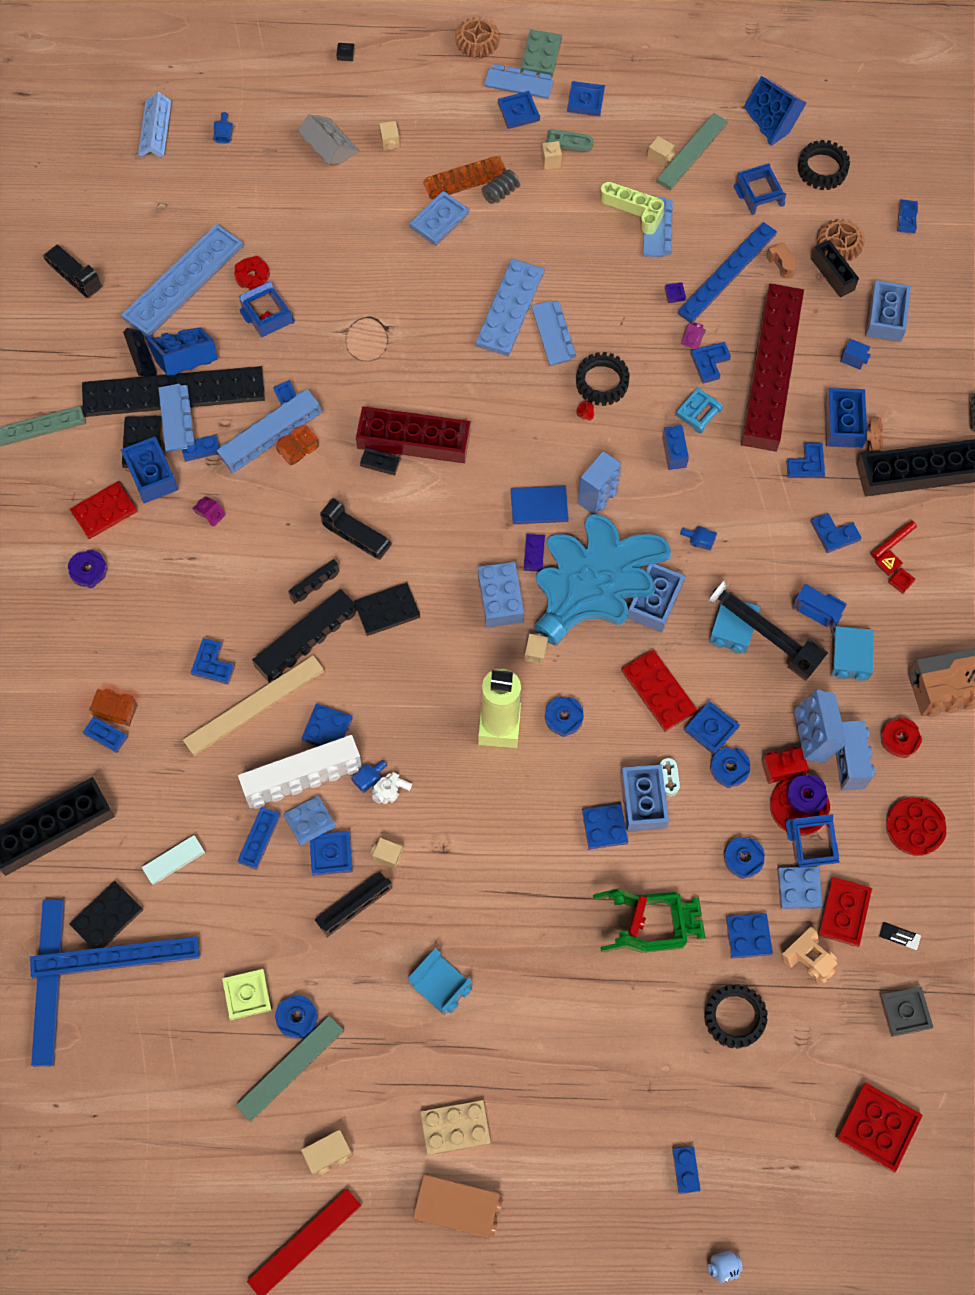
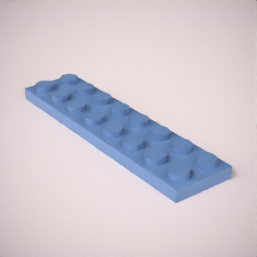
[121,224,243,336]

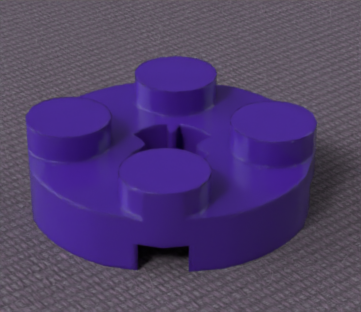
[68,550,107,588]
[787,775,828,816]

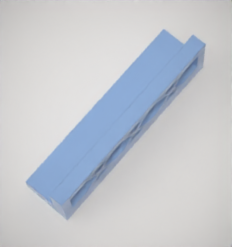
[138,92,171,158]

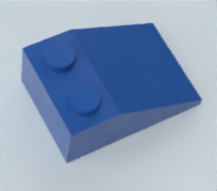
[121,436,178,503]

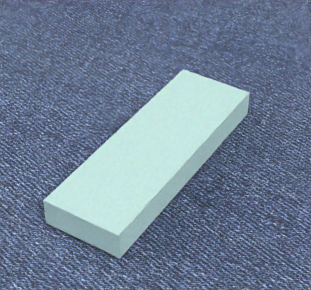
[142,835,205,885]

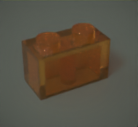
[89,688,138,726]

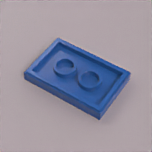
[511,486,569,524]

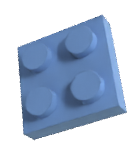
[283,796,336,846]
[778,867,823,909]

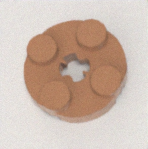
[867,416,883,453]

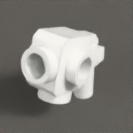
[372,772,412,804]

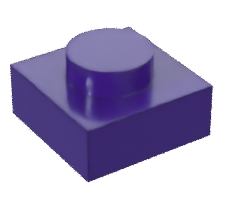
[665,282,686,303]

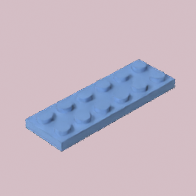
[476,259,544,357]

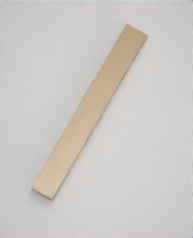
[183,655,324,757]

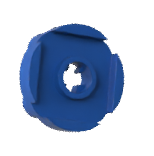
[545,697,584,737]
[710,747,750,788]
[724,837,765,879]
[275,995,318,1039]

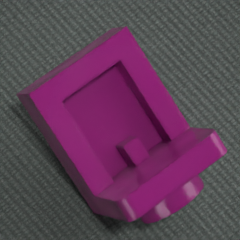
[681,322,706,349]
[192,496,226,526]

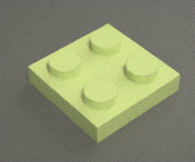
[222,969,272,1020]

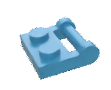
[676,388,723,434]

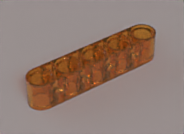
[423,156,506,199]

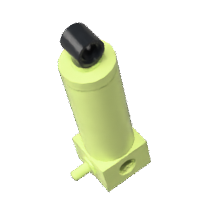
[478,669,521,748]

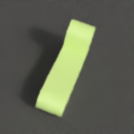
[601,182,664,234]

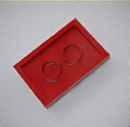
[70,481,138,539]
[818,877,872,947]

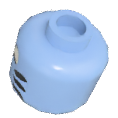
[708,1250,743,1283]

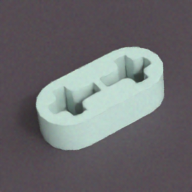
[660,758,680,797]

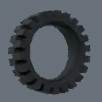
[798,140,850,190]
[576,352,630,406]
[704,984,768,1049]

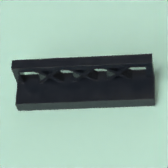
[315,871,392,938]

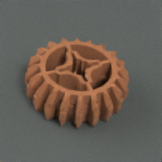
[455,17,499,59]
[817,218,865,262]

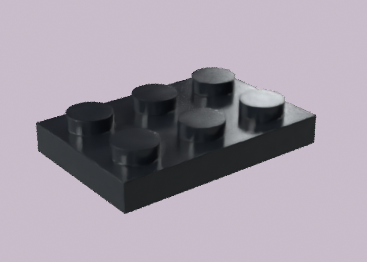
[122,416,162,468]
[354,583,420,636]
[69,881,143,949]

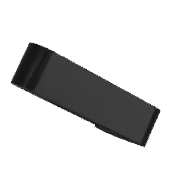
[43,244,102,298]
[320,498,392,560]

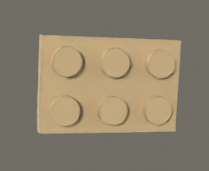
[421,1100,491,1156]

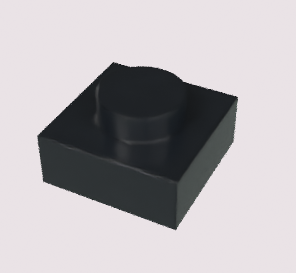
[336,43,355,61]

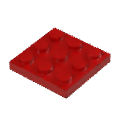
[836,1082,923,1173]

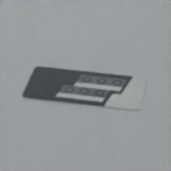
[879,922,921,950]

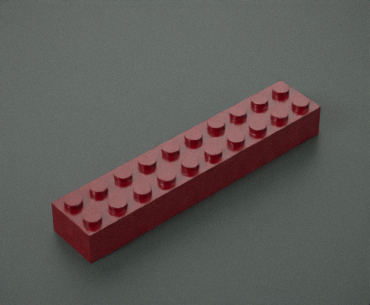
[741,283,804,452]

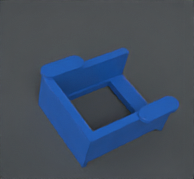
[734,163,787,215]
[239,281,295,338]
[793,584,847,633]
[786,814,840,868]

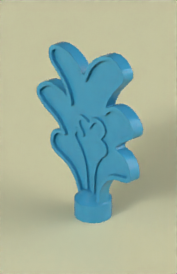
[534,514,671,646]

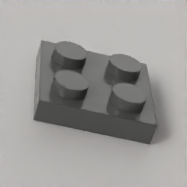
[880,987,934,1037]

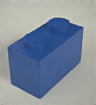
[662,425,689,470]

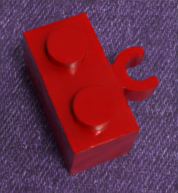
[762,747,809,784]

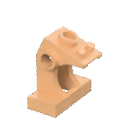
[782,927,838,984]

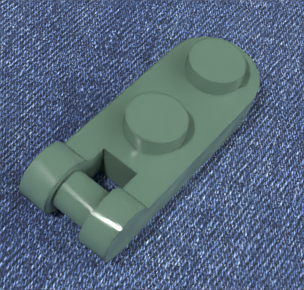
[546,129,593,152]

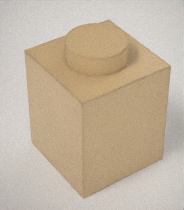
[379,121,400,150]
[647,136,675,167]
[541,141,562,170]
[524,633,548,665]
[371,838,403,870]

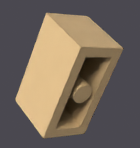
[301,1130,353,1177]

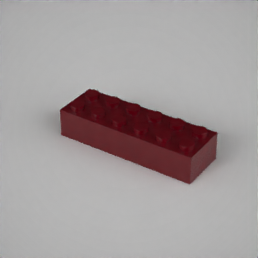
[356,406,471,464]

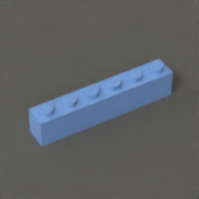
[217,389,322,474]

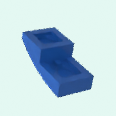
[898,199,918,233]

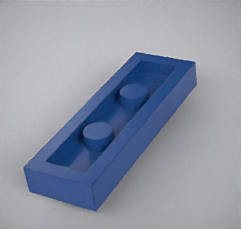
[238,807,280,870]

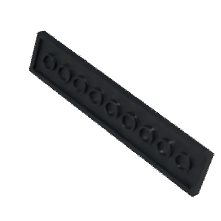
[82,366,265,417]

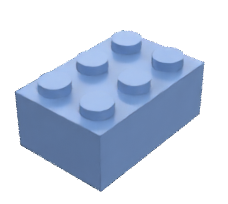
[866,280,911,342]
[578,451,621,514]
[478,562,524,628]
[627,564,685,633]
[794,689,847,763]
[836,721,875,791]
[620,764,669,832]

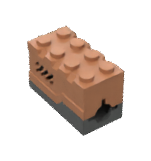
[908,648,975,717]

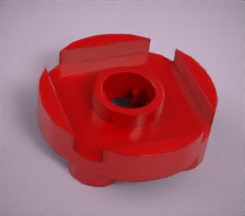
[234,256,270,290]
[881,718,922,758]

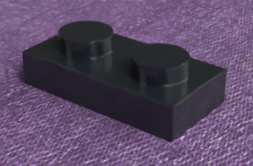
[360,447,401,476]

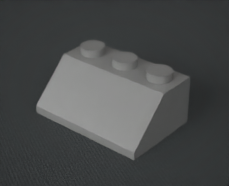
[298,114,359,165]

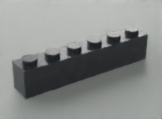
[252,589,357,682]

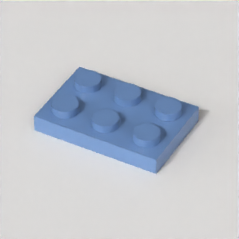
[409,191,469,246]

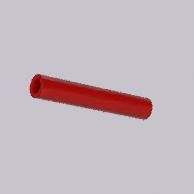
[871,520,917,560]

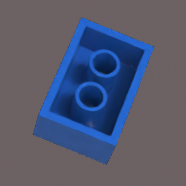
[825,388,867,448]

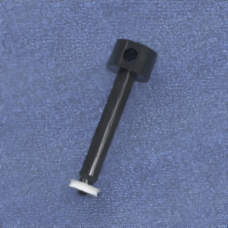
[708,580,828,681]

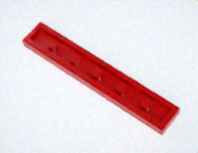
[247,1189,361,1295]

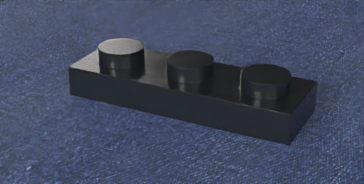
[123,328,157,377]
[288,559,340,604]

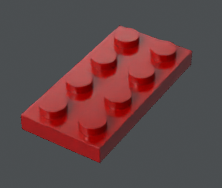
[621,649,698,732]

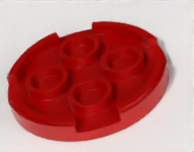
[770,777,830,836]
[886,797,947,856]

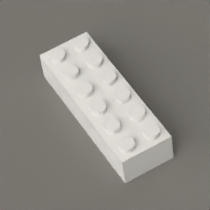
[238,735,362,809]

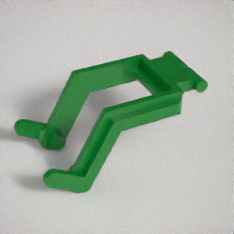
[593,888,706,953]

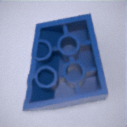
[744,76,807,145]
[145,327,218,376]

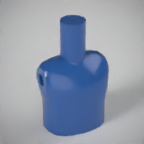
[213,112,233,144]
[681,526,717,551]
[351,760,387,793]

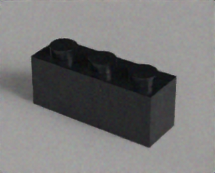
[812,240,859,298]

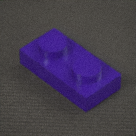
[524,534,545,572]

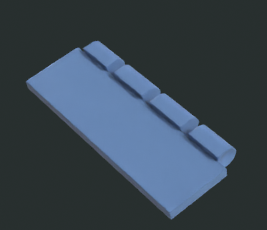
[484,64,553,99]
[643,198,673,257]
[532,300,576,366]
[159,384,195,452]

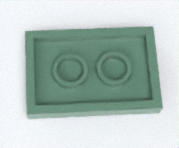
[521,29,562,77]

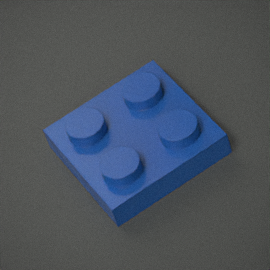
[567,81,605,116]
[498,91,540,129]
[684,701,740,755]
[302,703,353,746]
[582,804,628,850]
[310,831,353,876]
[726,913,773,959]

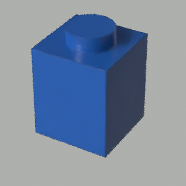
[841,339,871,370]

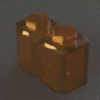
[276,425,319,466]

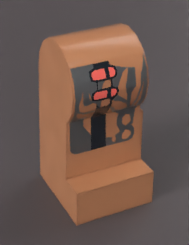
[767,242,797,279]

